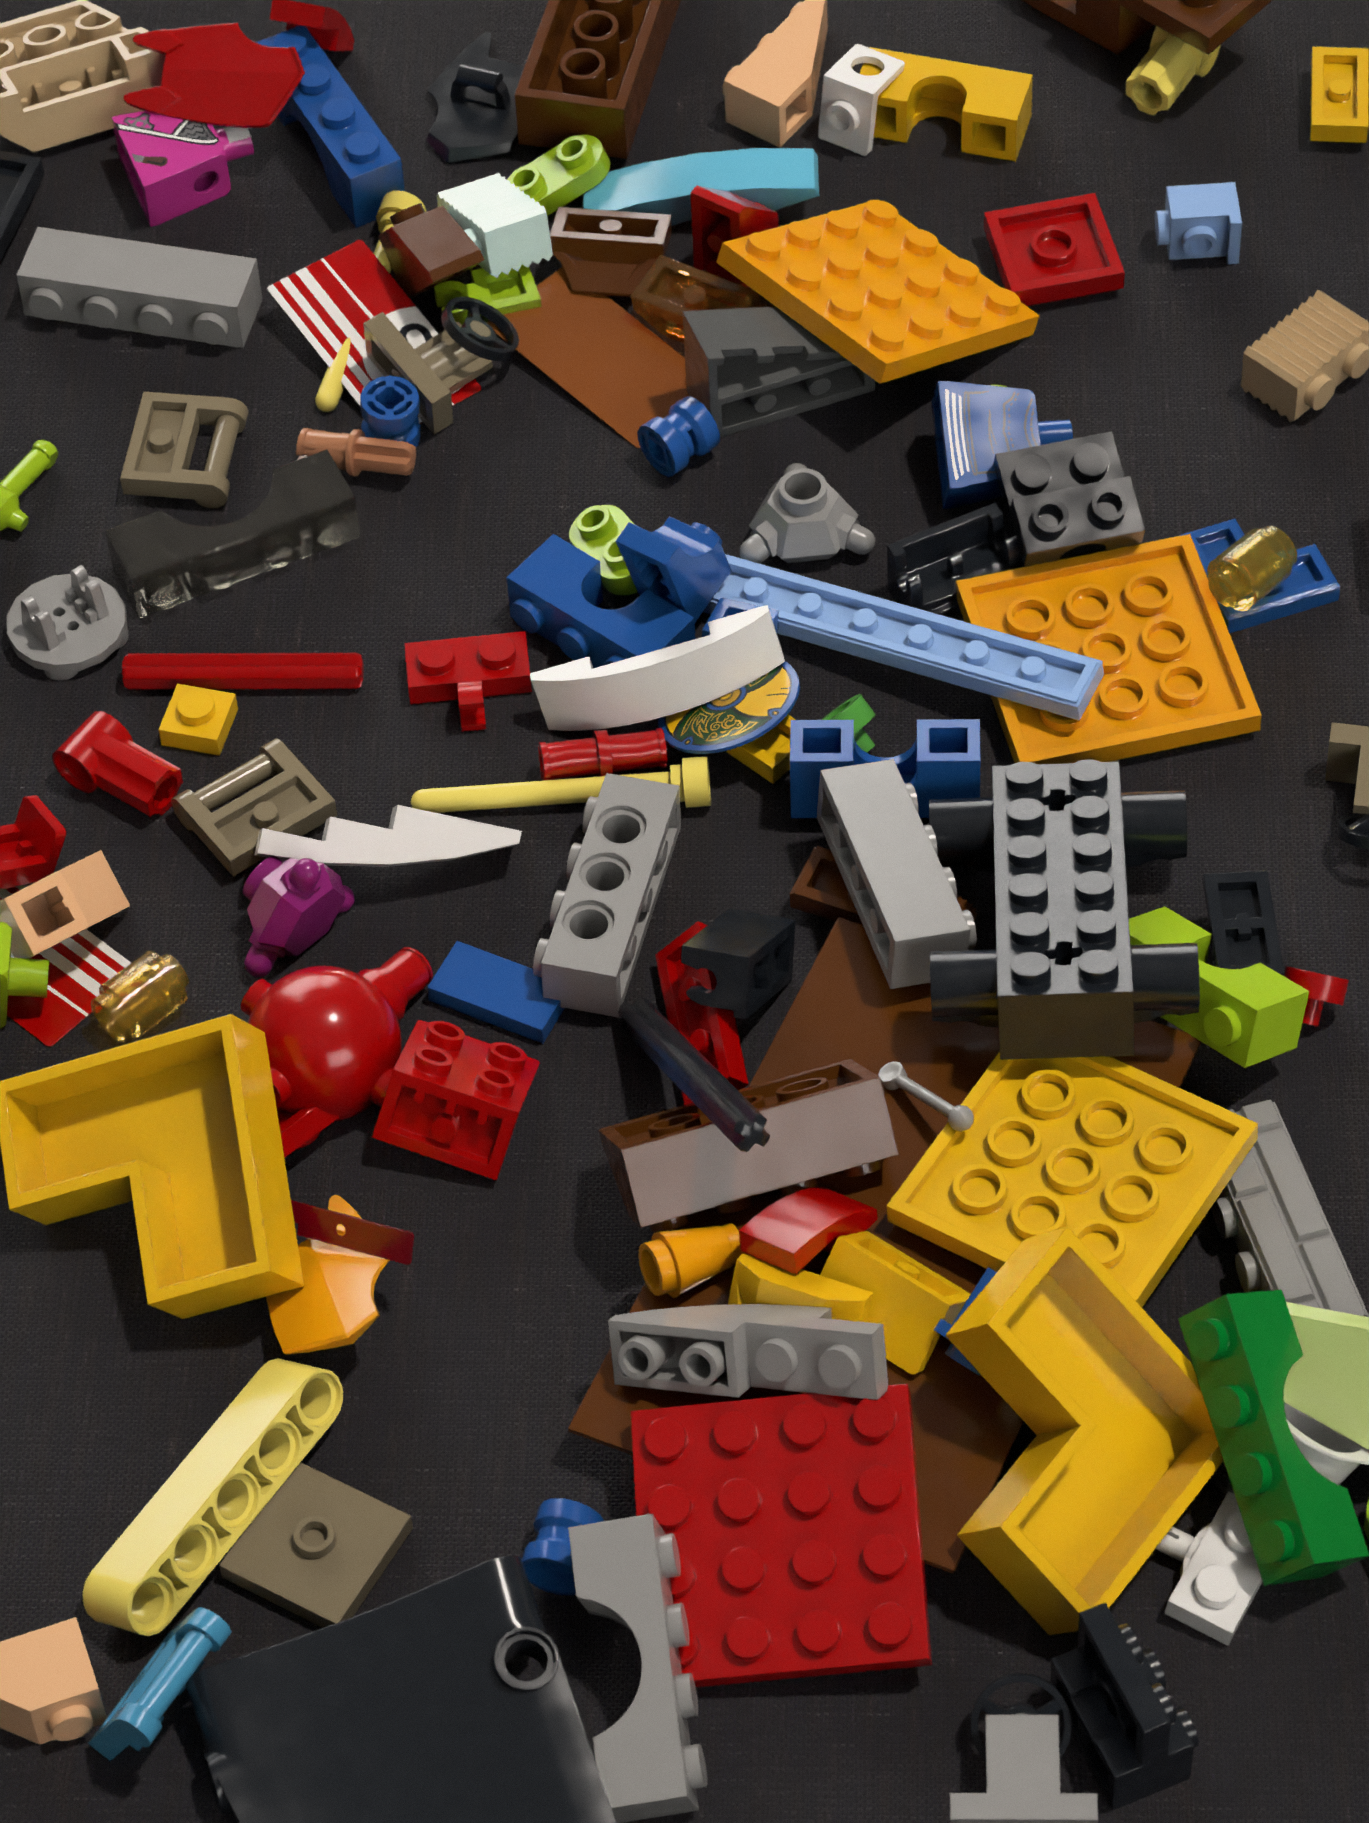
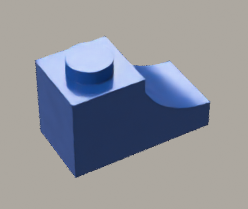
[616,516,732,622]

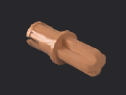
[296,428,416,476]

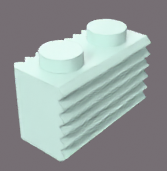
[437,173,553,278]

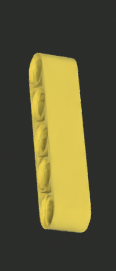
[83,1358,343,1636]

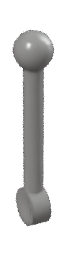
[878,1062,974,1131]

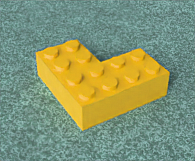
[0,1014,304,1319]
[945,1226,1224,1635]

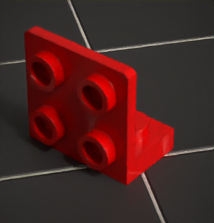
[372,1020,540,1181]

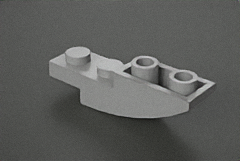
[608,1304,889,1400]

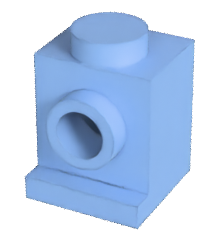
[1155,182,1242,265]

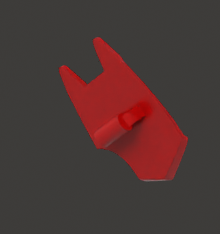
[123,23,305,128]

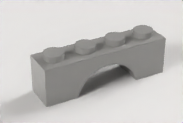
[568,1514,707,1823]

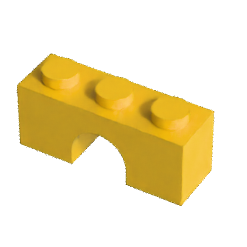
[859,47,1033,162]

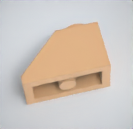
[0,1617,107,1745]

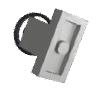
[950,1673,1098,1823]

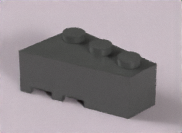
[683,307,875,438]

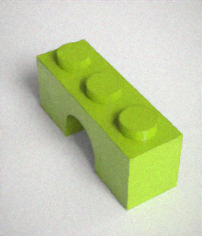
[1129,906,1309,1068]

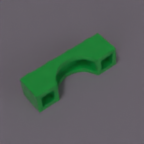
[1178,1289,1369,1586]

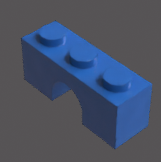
[506,534,695,668]
[790,719,981,818]

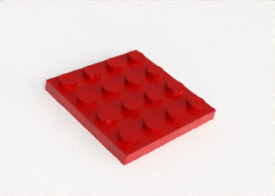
[631,1384,932,1687]

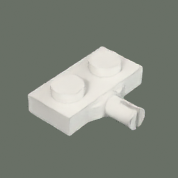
[1155,1491,1263,1646]

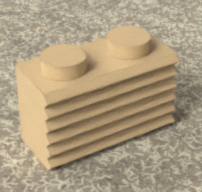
[1241,290,1369,422]

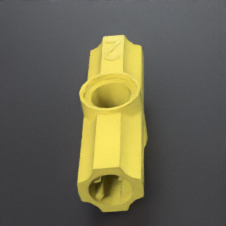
[1126,26,1221,116]

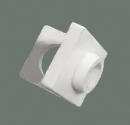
[818,44,905,156]

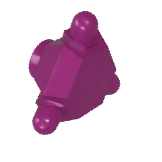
[243,856,355,977]

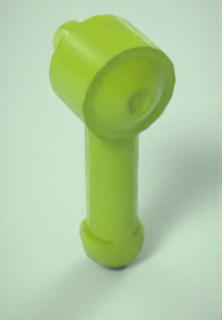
[0,440,58,532]

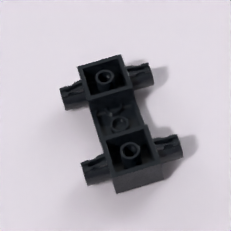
[929,759,1200,1060]

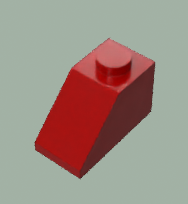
[690,186,778,296]

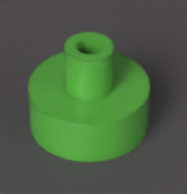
[821,694,875,753]

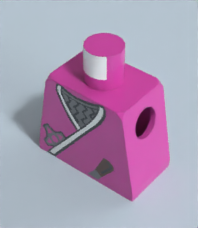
[112,111,254,227]

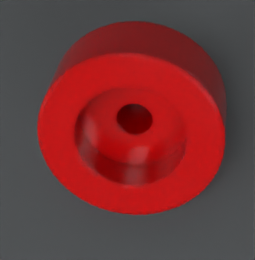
[1284,966,1349,1026]

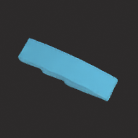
[583,148,819,226]

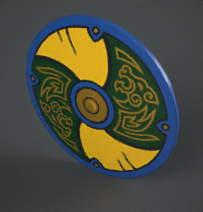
[658,661,800,754]

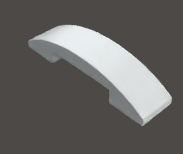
[530,605,785,731]

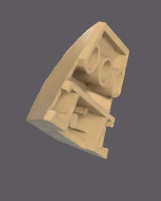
[0,0,166,152]

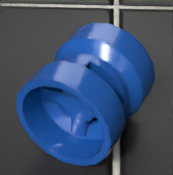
[360,376,421,447]
[637,396,720,477]
[522,1498,604,1595]

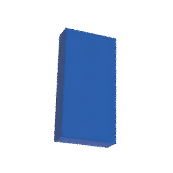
[427,941,565,1043]

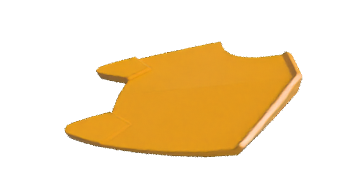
[266,1195,390,1355]

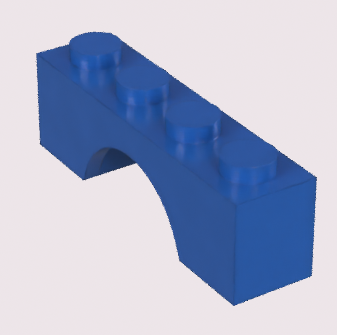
[255,25,405,228]

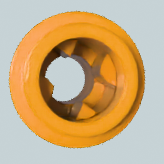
[638,1223,744,1298]

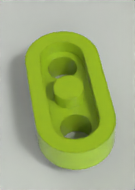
[506,135,610,216]
[569,505,638,595]

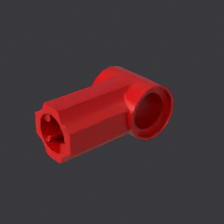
[52,711,183,816]

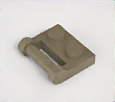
[120,392,249,508]
[171,738,337,876]

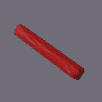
[122,653,364,690]

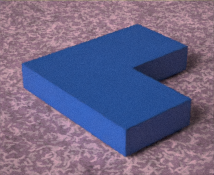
[1180,519,1340,633]

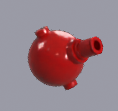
[240,947,433,1121]

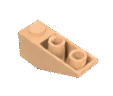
[722,0,828,148]

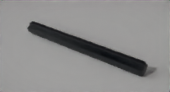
[618,997,770,1152]

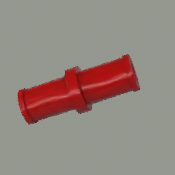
[538,728,667,780]

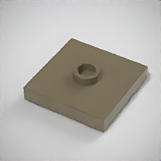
[219,1463,413,1628]

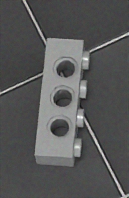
[533,773,681,1017]

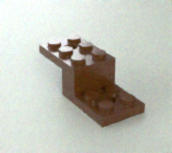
[1022,0,1272,55]

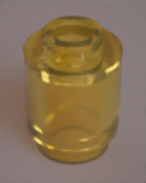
[1207,525,1297,611]
[91,950,189,1042]

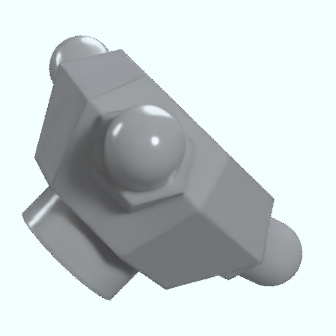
[739,463,875,564]

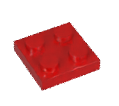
[984,193,1125,306]

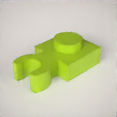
[434,265,541,325]

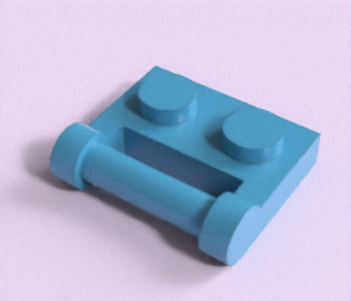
[88,1607,231,1761]

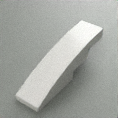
[254,805,522,867]

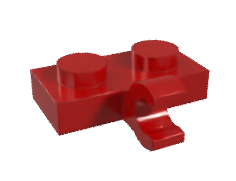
[404,631,532,732]

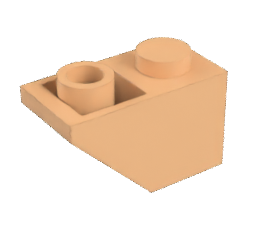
[0,850,130,959]

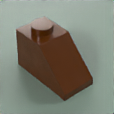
[378,203,484,298]

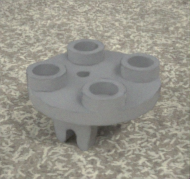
[7,565,129,681]

